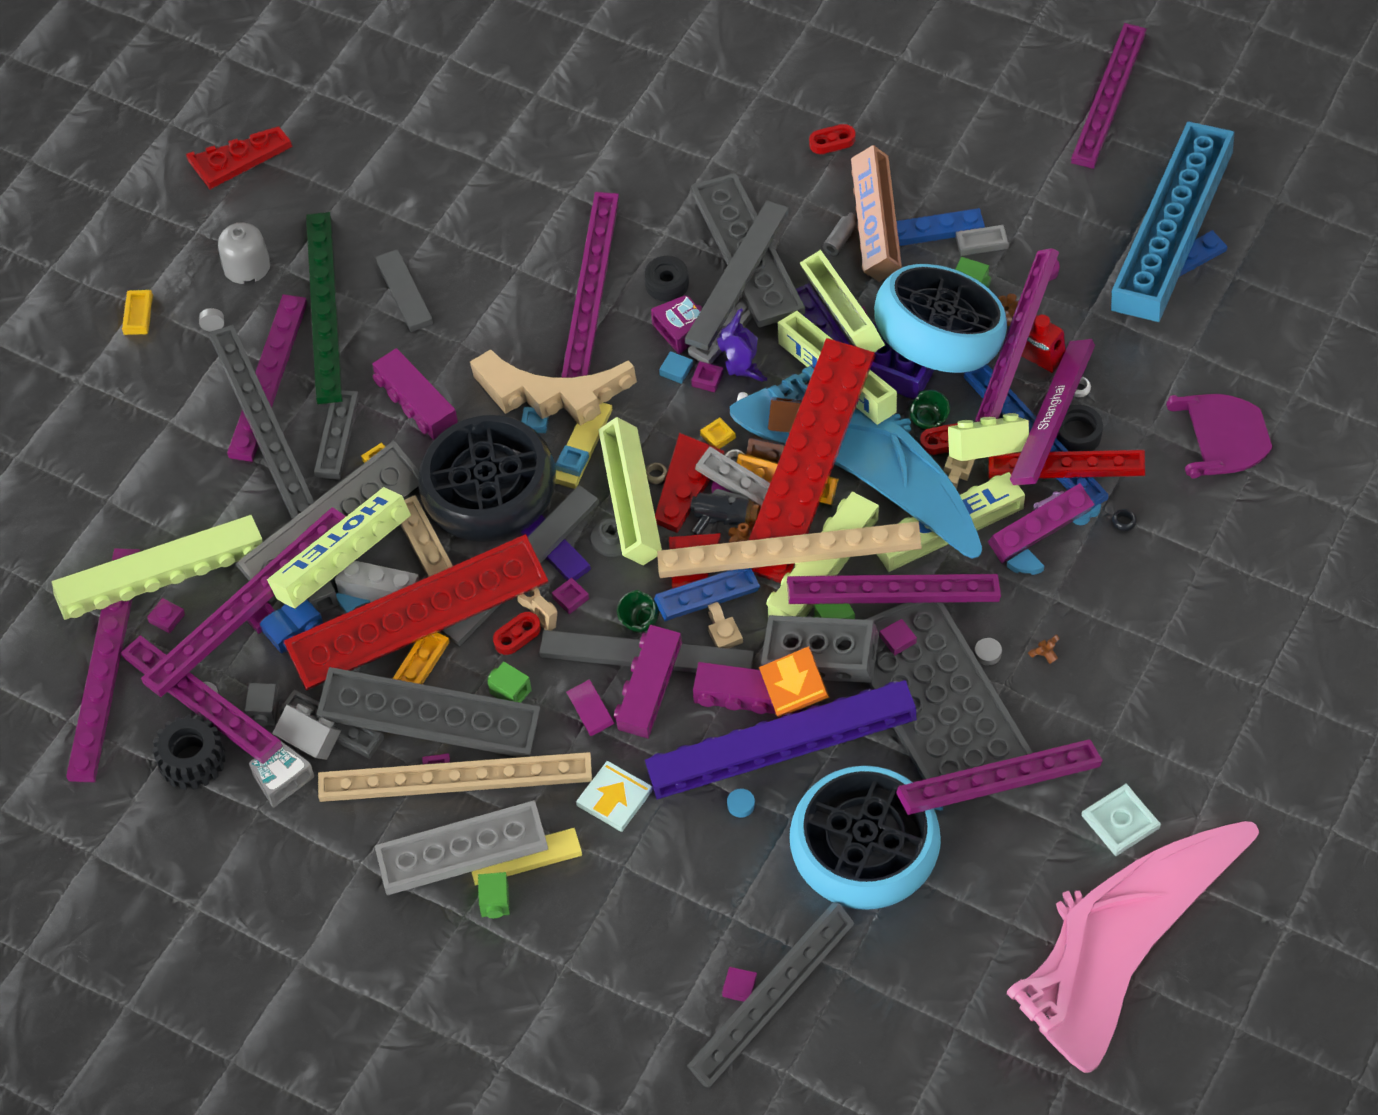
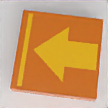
[759,646,829,718]

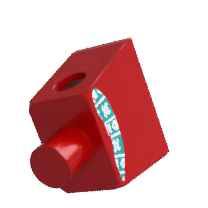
[1021,314,1066,373]

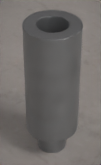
[823,213,857,256]

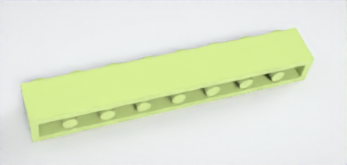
[52,515,263,620]

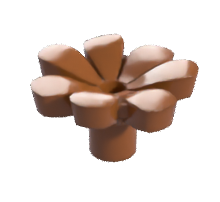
[998,293,1019,326]
[728,523,755,543]
[1028,634,1059,664]

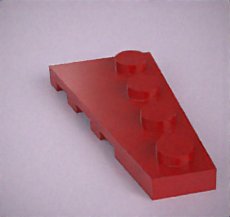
[186,126,292,189]
[655,433,725,533]

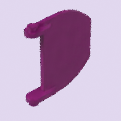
[1166,394,1272,478]

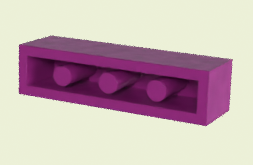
[372,348,458,440]
[988,483,1094,564]
[614,625,682,739]
[693,662,801,714]

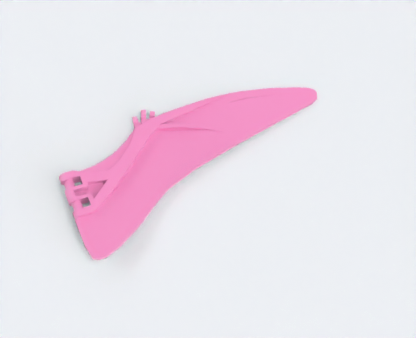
[1007,821,1259,1073]

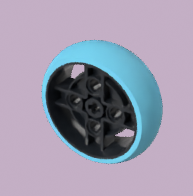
[874,264,1007,373]
[790,766,941,910]

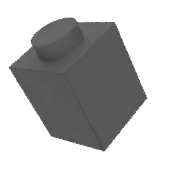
[245,683,280,727]

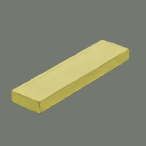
[556,403,612,489]
[471,828,582,885]

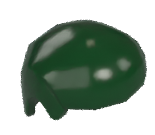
[909,389,950,430]
[616,590,660,632]

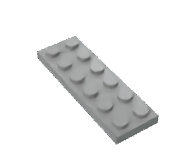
[375,800,549,895]

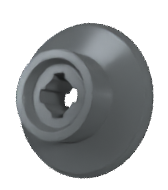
[590,517,622,557]

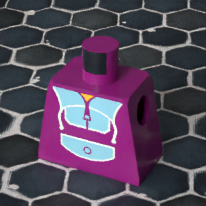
[651,296,707,354]

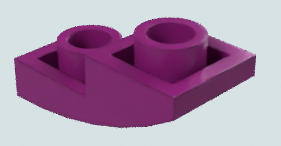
[566,679,614,736]

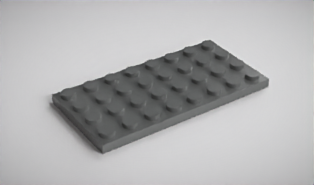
[865,602,1033,780]

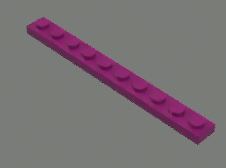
[561,192,619,378]
[141,507,346,697]
[66,548,140,782]

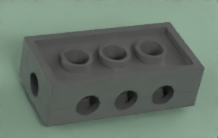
[761,615,879,683]

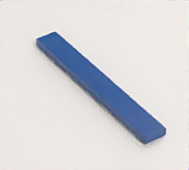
[964,364,1108,509]

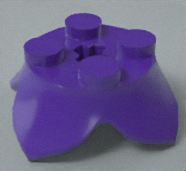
[717,308,767,382]

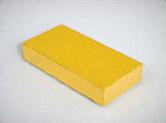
[122,290,153,335]

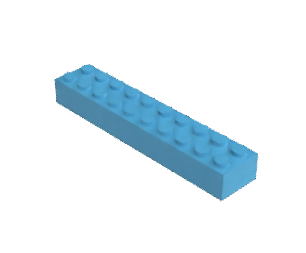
[1111,121,1234,322]

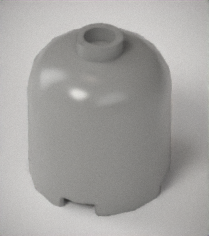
[218,222,270,284]

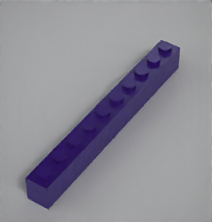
[645,680,917,800]

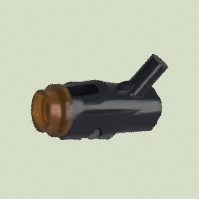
[691,489,760,535]

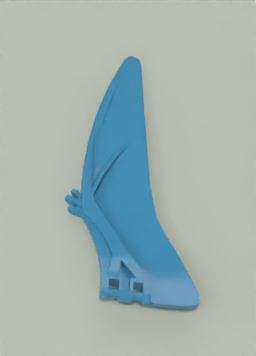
[730,366,982,559]

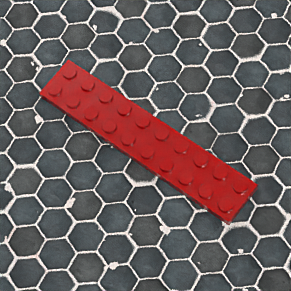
[748,338,875,583]
[284,534,549,691]

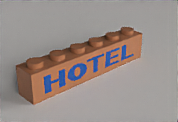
[851,145,902,282]

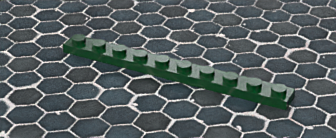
[306,212,343,404]

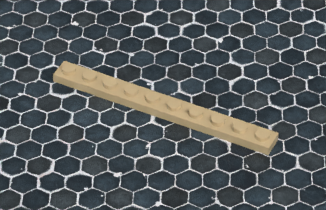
[657,522,922,578]
[318,752,592,802]

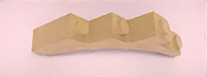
[470,349,637,426]

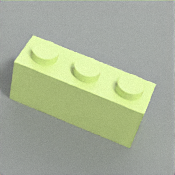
[948,413,1029,461]

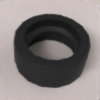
[1056,404,1103,451]

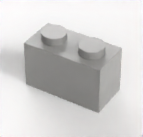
[272,703,341,760]

